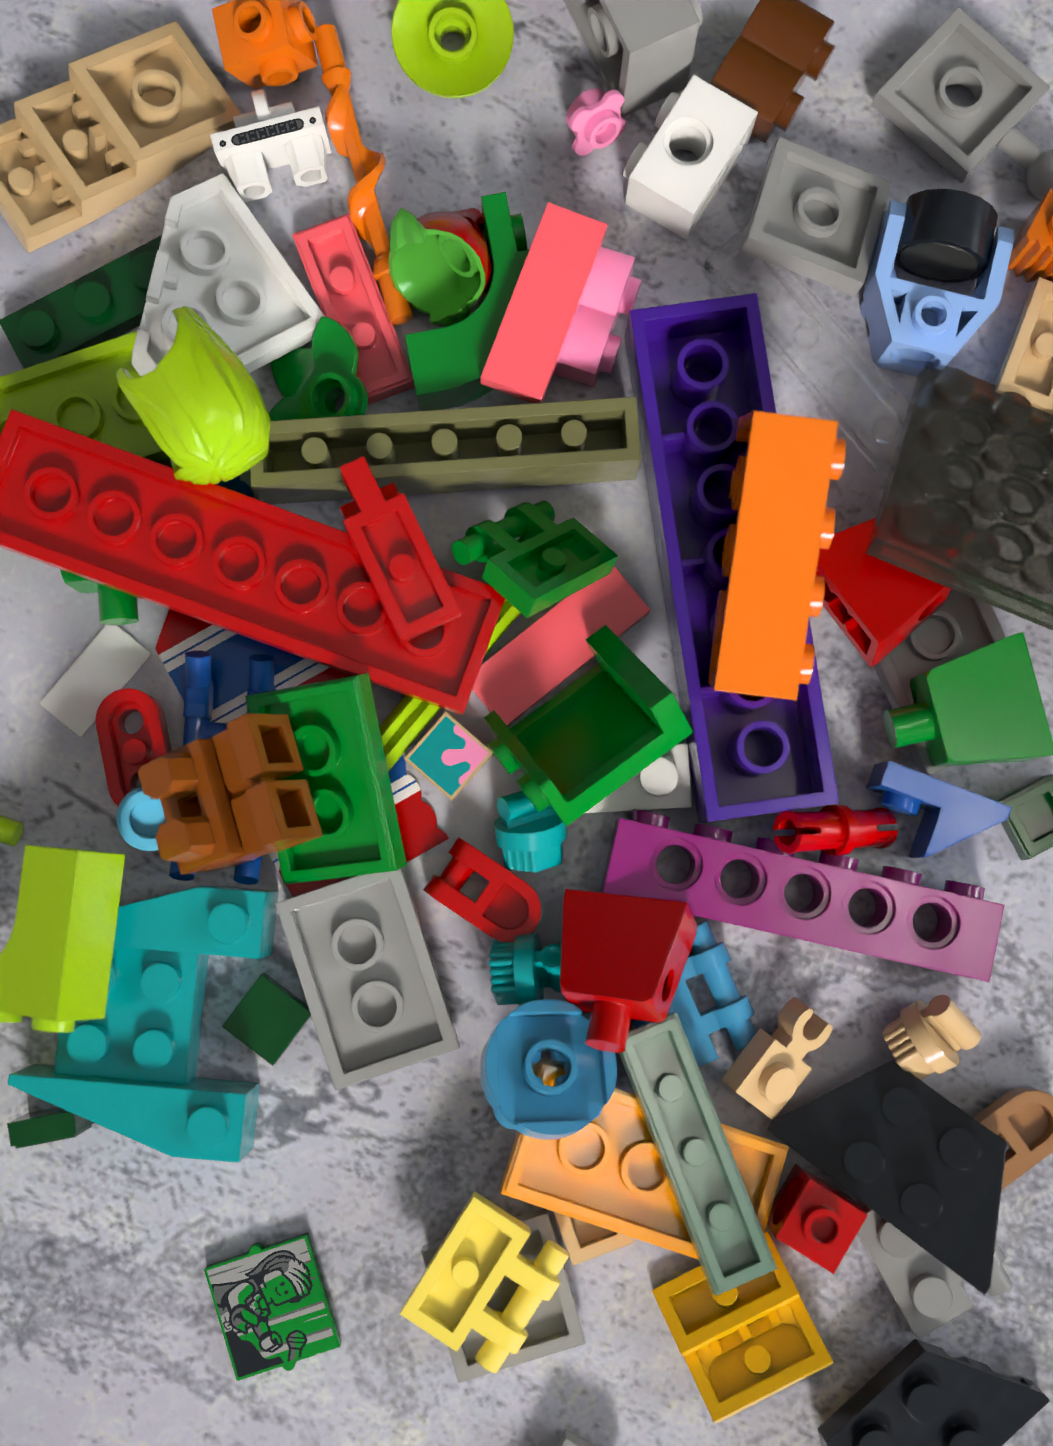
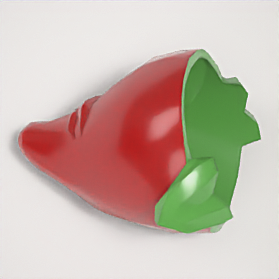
[388,207,492,327]

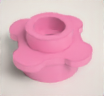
[566,88,626,156]

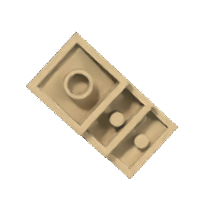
[0,21,241,253]

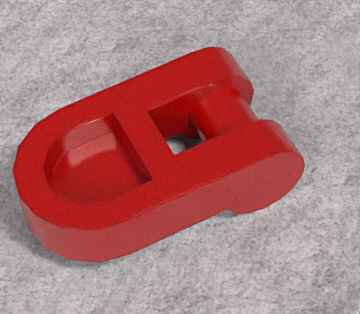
[423,837,541,942]

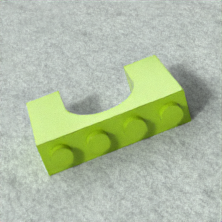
[0,845,125,1032]

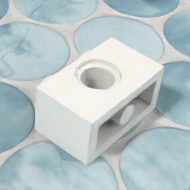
[623,75,758,240]

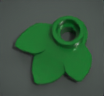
[269,316,368,421]

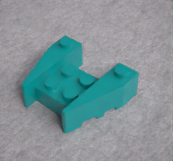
[8,886,279,1163]

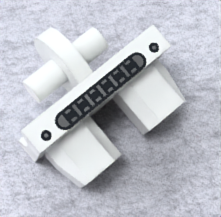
[210,89,332,202]

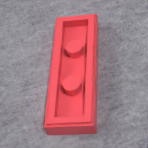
[481,202,608,404]
[292,213,415,405]
[472,566,650,726]

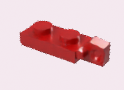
[339,456,461,644]

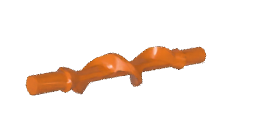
[314,24,413,325]

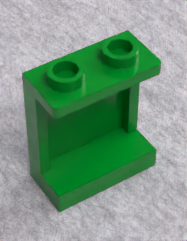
[483,625,693,827]

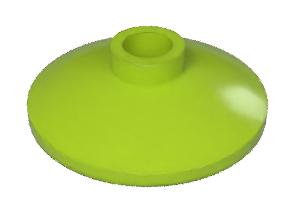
[391,0,514,98]

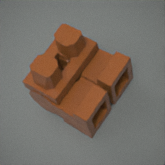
[138,713,323,875]

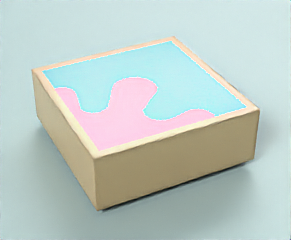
[404,711,494,802]

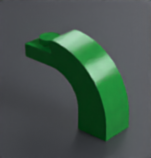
[405,192,530,411]

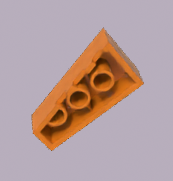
[708,411,846,701]

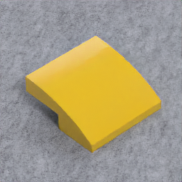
[652,1231,833,1424]

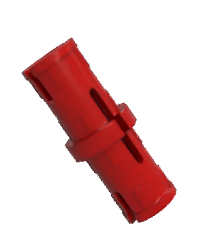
[773,804,898,856]

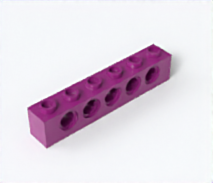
[600,809,1005,983]

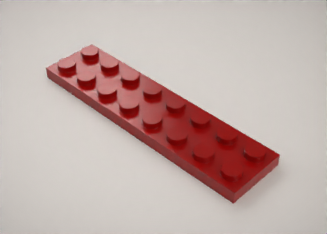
[0,409,505,715]

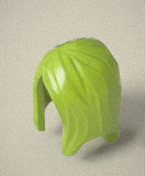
[116,306,271,485]

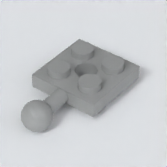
[872,7,1053,200]

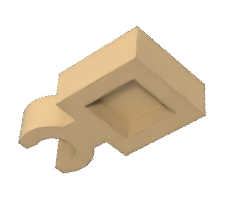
[721,997,833,1120]

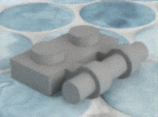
[857,1204,1013,1339]

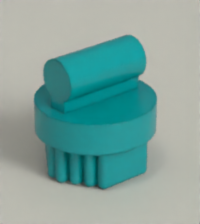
[494,791,567,873]
[489,933,562,1006]

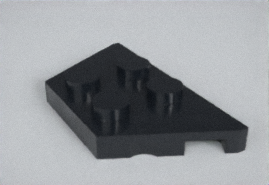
[767,1060,1007,1295]
[817,1338,1050,1446]

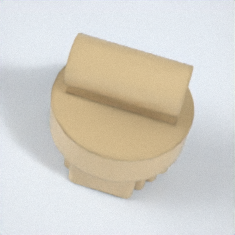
[882,994,981,1080]

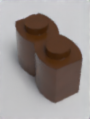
[710,0,836,143]

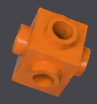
[212,0,318,90]

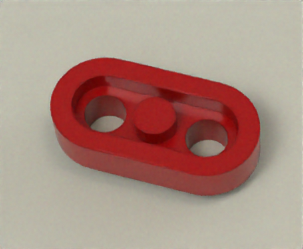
[95,688,172,807]

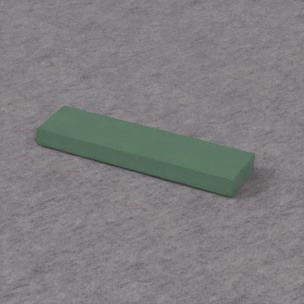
[619,1012,777,1296]

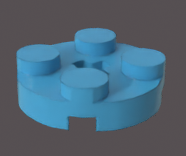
[480,999,617,1140]

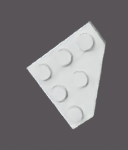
[131,173,324,377]

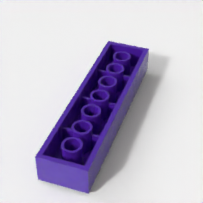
[624,293,839,824]

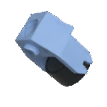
[860,189,1014,381]

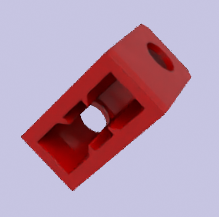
[815,510,967,668]
[560,889,698,1053]

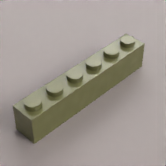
[250,397,641,504]

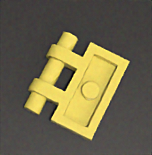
[400,1191,570,1373]

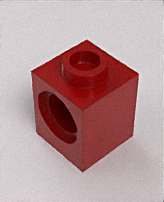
[767,1163,868,1274]

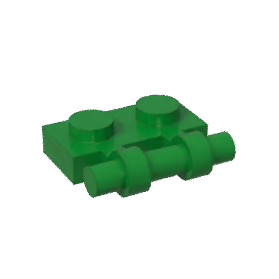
[451,500,618,618]

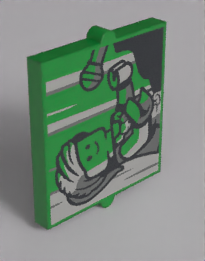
[204,1232,342,1381]

